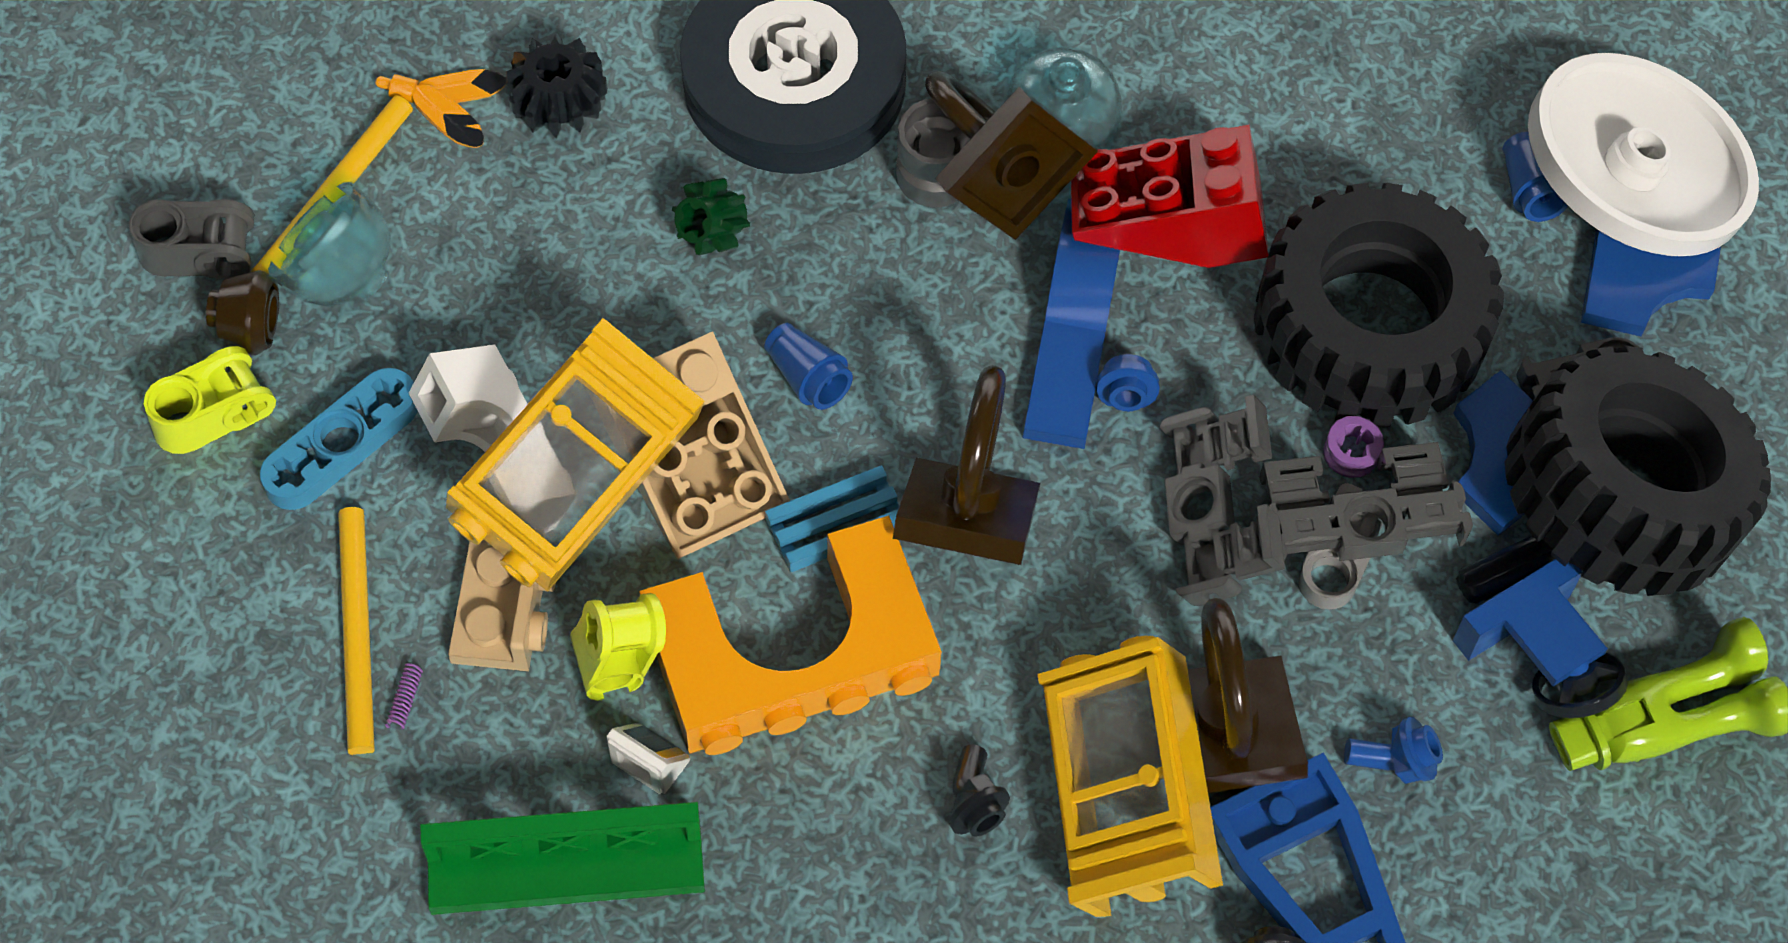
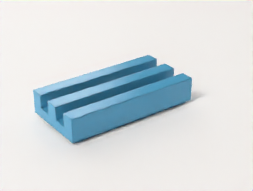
[765,465,899,573]

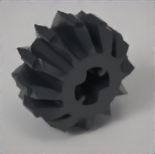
[504,33,608,138]

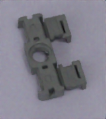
[1160,395,1285,606]
[1259,442,1473,562]

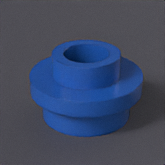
[1097,354,1160,412]

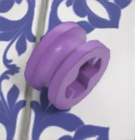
[1323,416,1384,478]

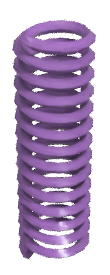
[385,663,423,730]

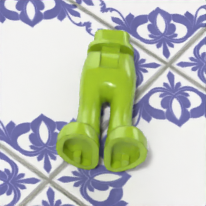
[1549,617,1788,771]

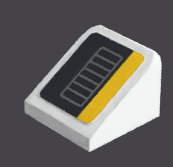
[607,723,691,794]

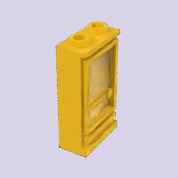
[446,318,705,592]
[1037,636,1223,917]

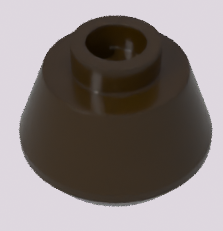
[206,270,279,355]

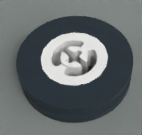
[680,0,907,174]

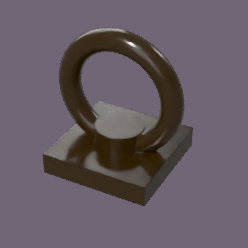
[925,71,1098,240]
[892,365,1040,565]
[1188,598,1308,793]

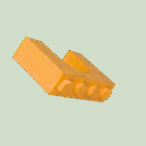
[639,515,942,755]

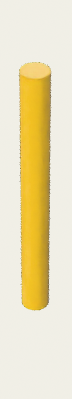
[251,95,413,281]
[338,507,375,755]

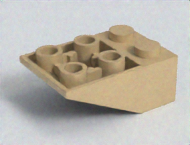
[587,331,790,559]

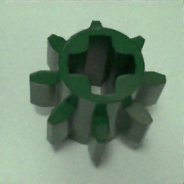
[672,178,750,255]

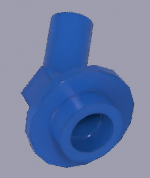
[1344,717,1443,784]

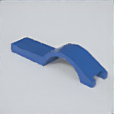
[1023,199,1120,449]

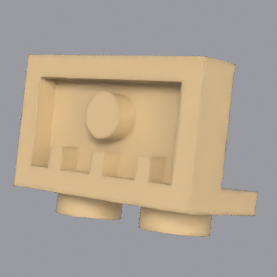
[448,529,556,671]

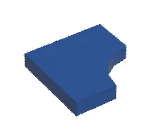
[1580,229,1721,337]
[1453,370,1533,536]

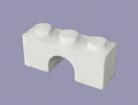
[409,344,577,545]

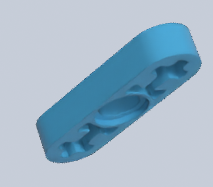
[260,368,418,510]

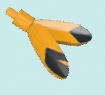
[375,69,505,148]

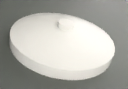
[1528,53,1759,256]

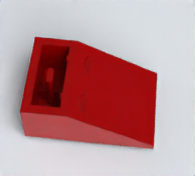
[1071,124,1269,268]

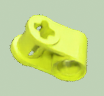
[143,346,276,454]
[570,593,666,701]

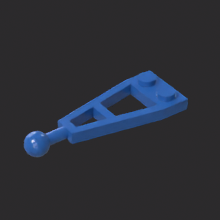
[1210,752,1406,943]

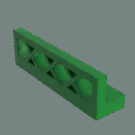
[420,802,705,915]

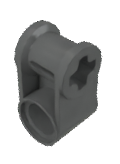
[129,199,255,278]

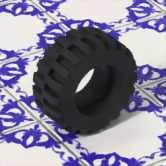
[1254,183,1504,427]
[1504,346,1771,596]

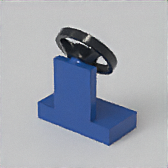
[1453,559,1628,718]

